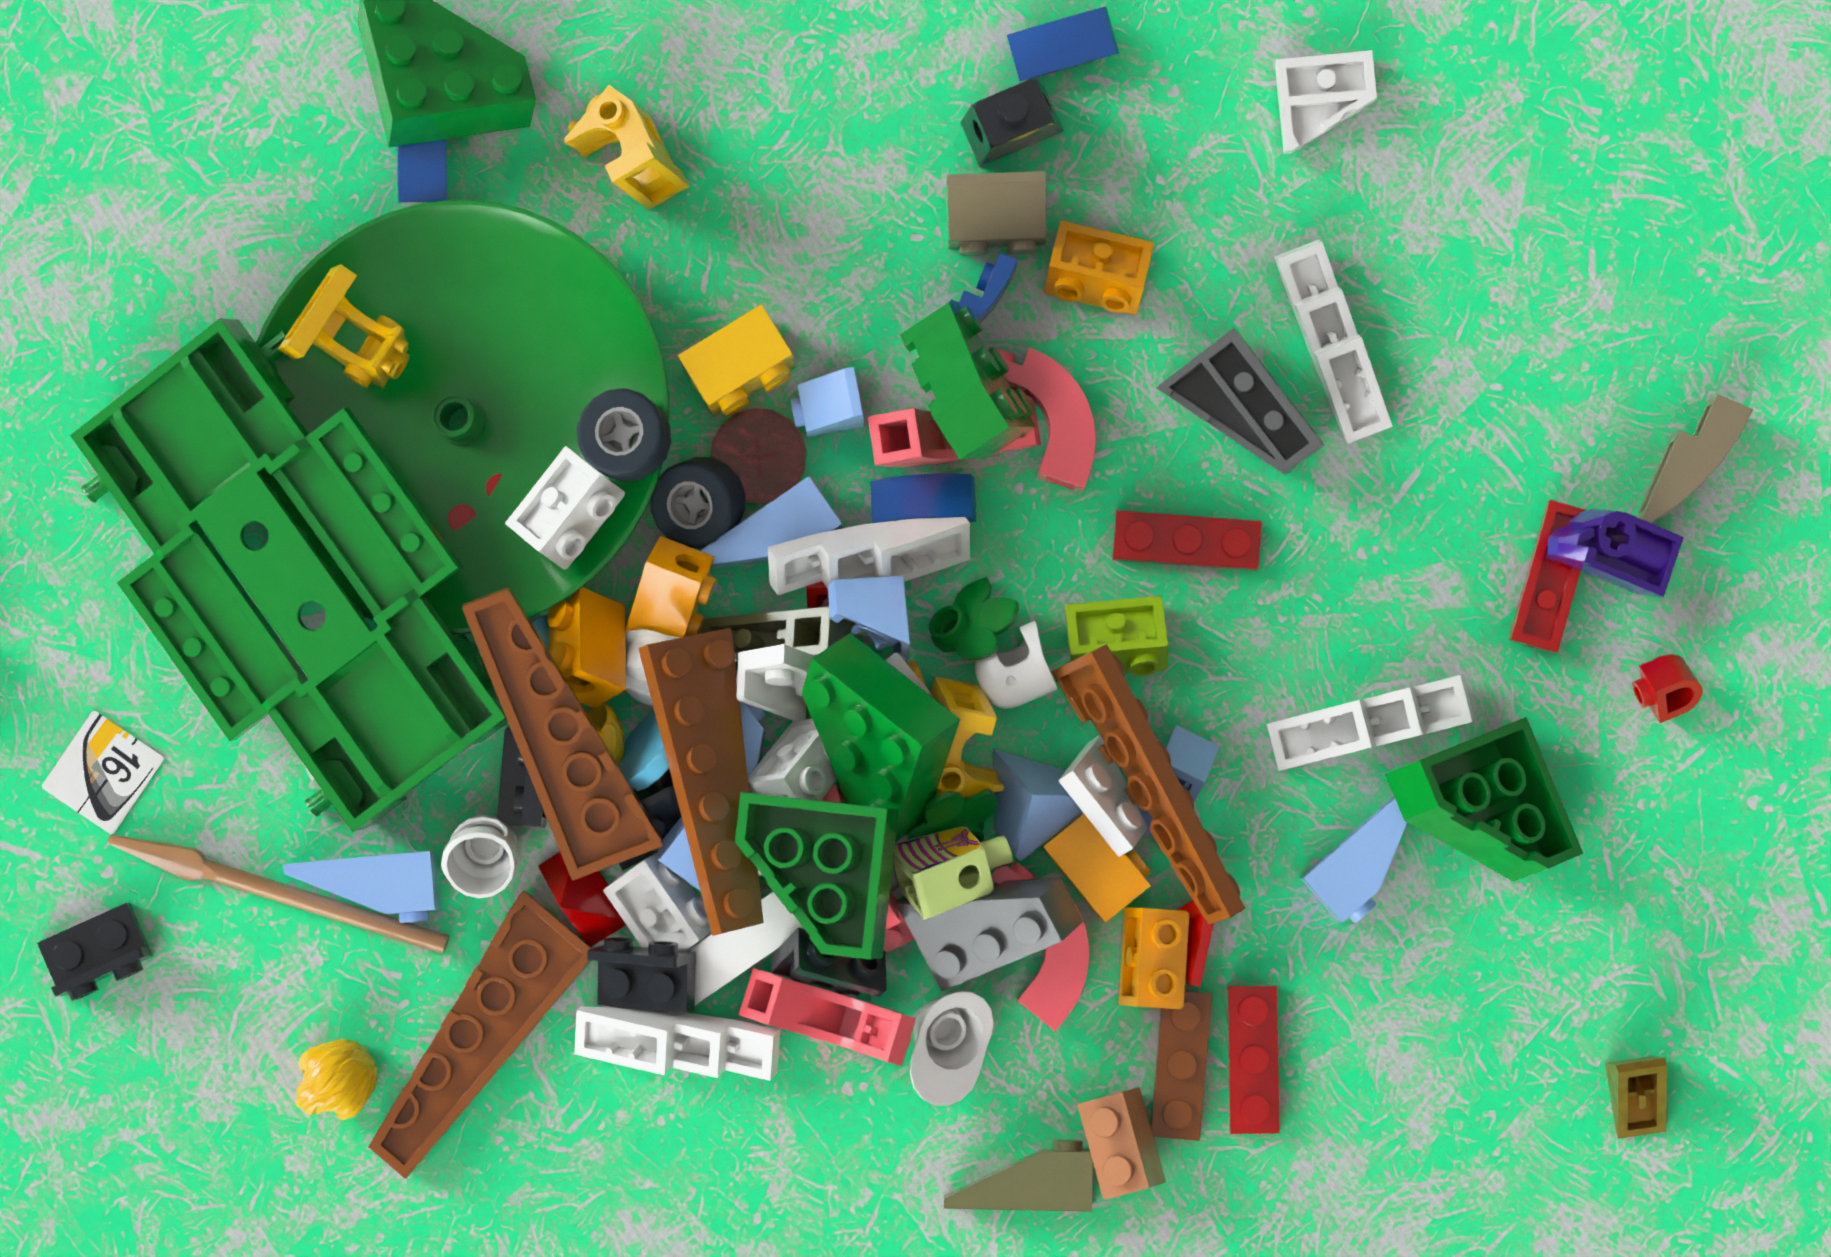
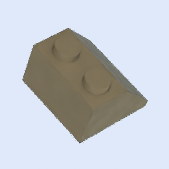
[947,171,1046,256]

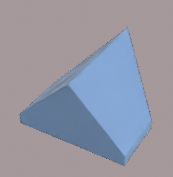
[828,576,910,661]
[993,748,1083,861]

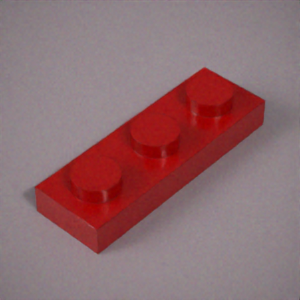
[1508,500,1585,654]
[1112,510,1262,571]
[1227,986,1280,1134]

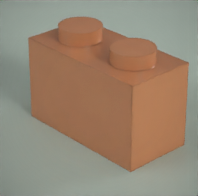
[1077,1087,1166,1200]

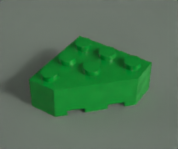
[357,0,536,148]
[900,302,1036,460]
[802,633,960,842]
[1385,717,1583,881]
[735,792,899,960]

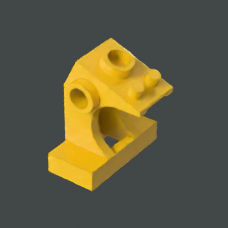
[564,85,690,210]
[278,264,410,389]
[931,676,1004,799]

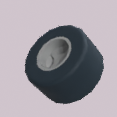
[577,388,671,482]
[651,457,745,548]

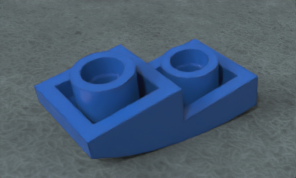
[1007,7,1119,82]
[396,139,447,202]
[950,253,1018,324]
[871,473,976,523]

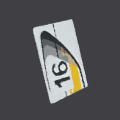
[42,711,164,834]

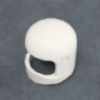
[974,621,1057,709]
[441,815,519,898]

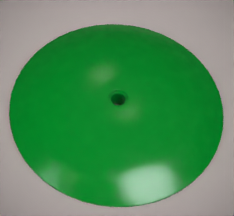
[256,200,669,634]

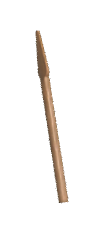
[108,835,449,954]

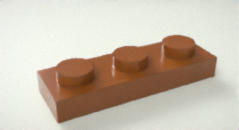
[1151,991,1212,1141]

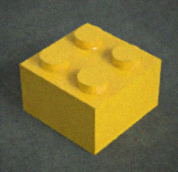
[677,304,795,418]

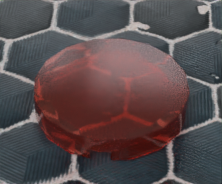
[711,408,807,505]

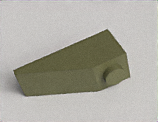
[700,606,857,670]
[944,1140,1093,1212]

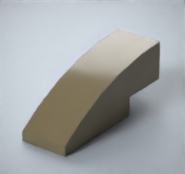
[1637,394,1753,523]

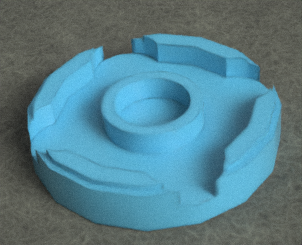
[618,710,669,791]

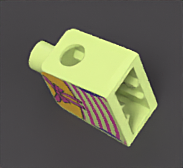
[893,827,1013,920]

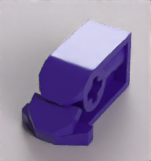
[1545,509,1684,597]

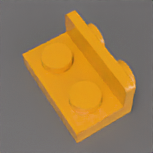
[1044,220,1154,315]
[1118,907,1189,1009]

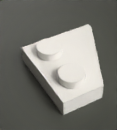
[1275,50,1377,154]
[1058,735,1147,857]

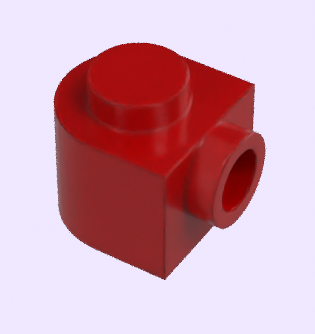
[1632,654,1703,723]

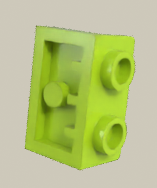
[1065,596,1168,676]

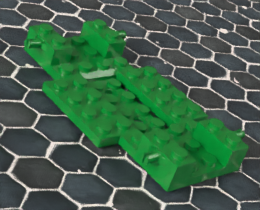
[70,318,508,832]

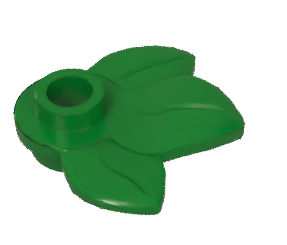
[929,577,1019,661]
[907,789,998,842]

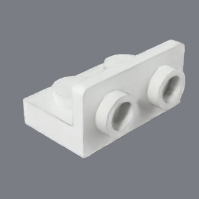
[505,446,625,569]
[736,644,814,721]
[748,719,837,800]
[603,853,712,951]

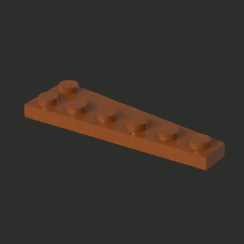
[462,587,664,881]
[638,628,764,936]
[1051,644,1246,925]
[368,891,592,1179]

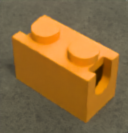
[625,536,717,638]
[547,587,626,709]
[1042,814,1151,923]

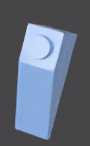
[701,476,843,570]
[1300,796,1407,923]
[283,851,441,923]

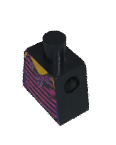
[960,78,1063,167]

